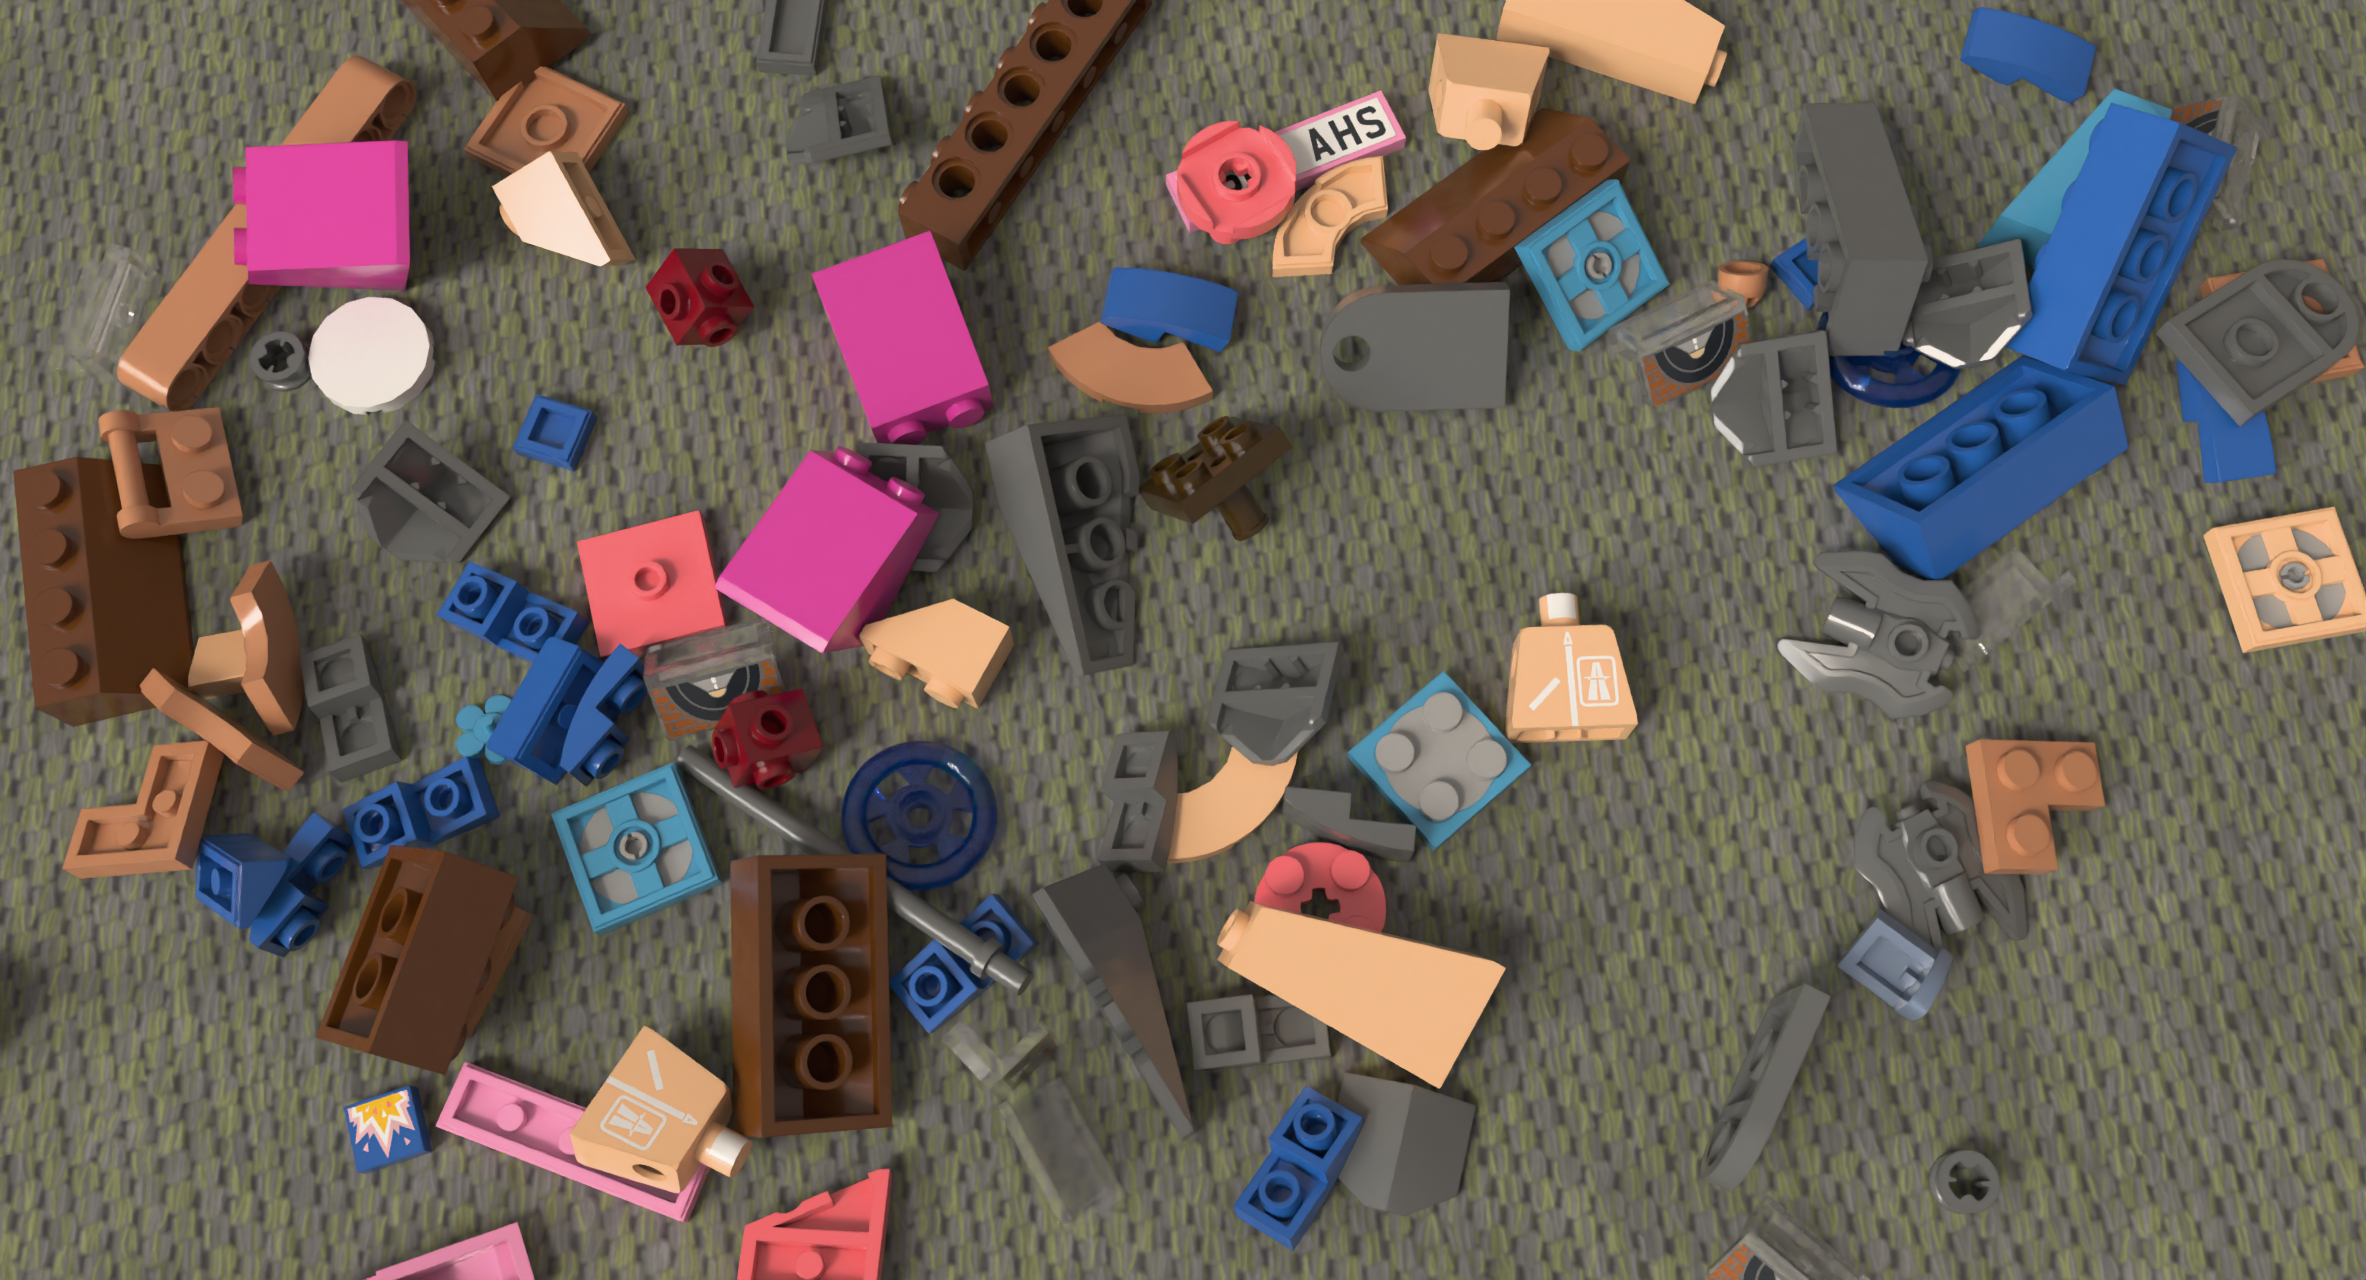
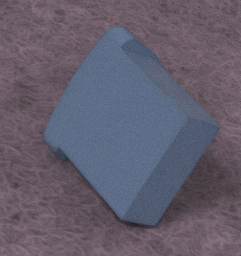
[1837,910,1954,1021]

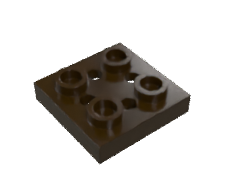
[1139,416,1293,541]

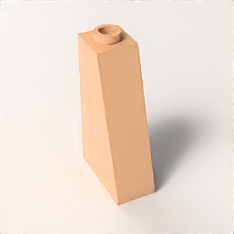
[1496,0,1727,104]
[1217,901,1506,1089]

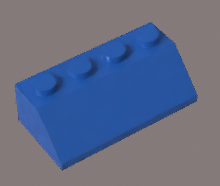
[2006,102,2238,385]
[1833,356,2129,580]

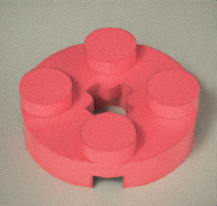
[1177,121,1296,244]
[1254,842,1386,932]

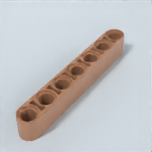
[117,55,416,411]

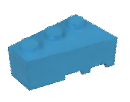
[1976,88,2173,270]

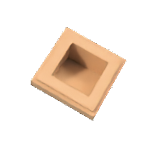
[188,630,247,699]

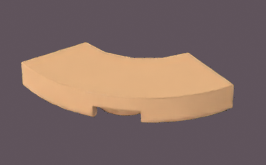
[1272,156,1388,277]
[1167,747,1298,863]

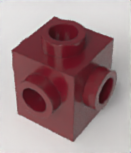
[645,248,754,347]
[712,689,823,789]

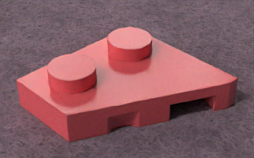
[737,1169,893,1280]

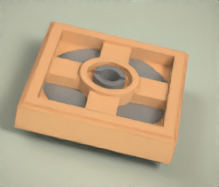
[2203,507,2366,653]

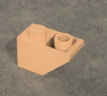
[859,599,1015,709]

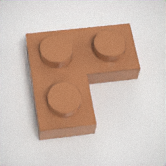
[1966,739,2105,875]
[62,740,224,879]

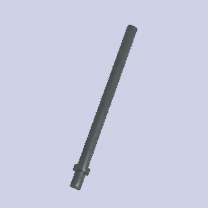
[676,745,1034,996]

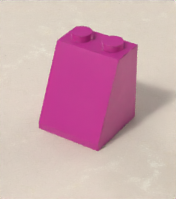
[233,140,410,290]
[811,231,994,445]
[714,446,939,653]

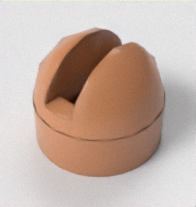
[1717,261,1769,309]

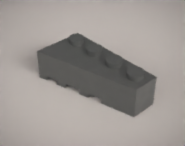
[1792,103,1933,356]

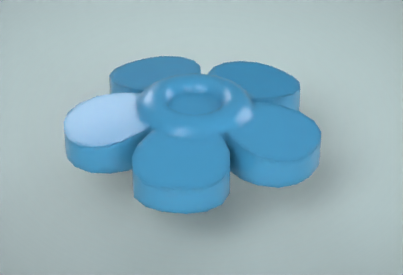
[456,695,511,765]

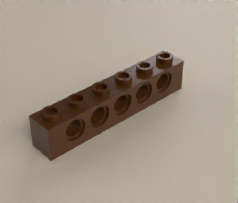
[898,0,1152,271]

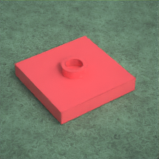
[577,510,729,661]

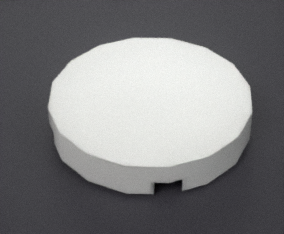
[308,297,435,415]

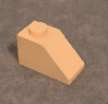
[492,151,636,266]

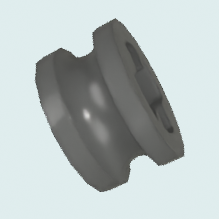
[249,331,312,392]
[1928,1150,2000,1214]

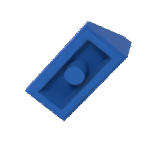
[486,637,604,785]
[195,833,290,929]

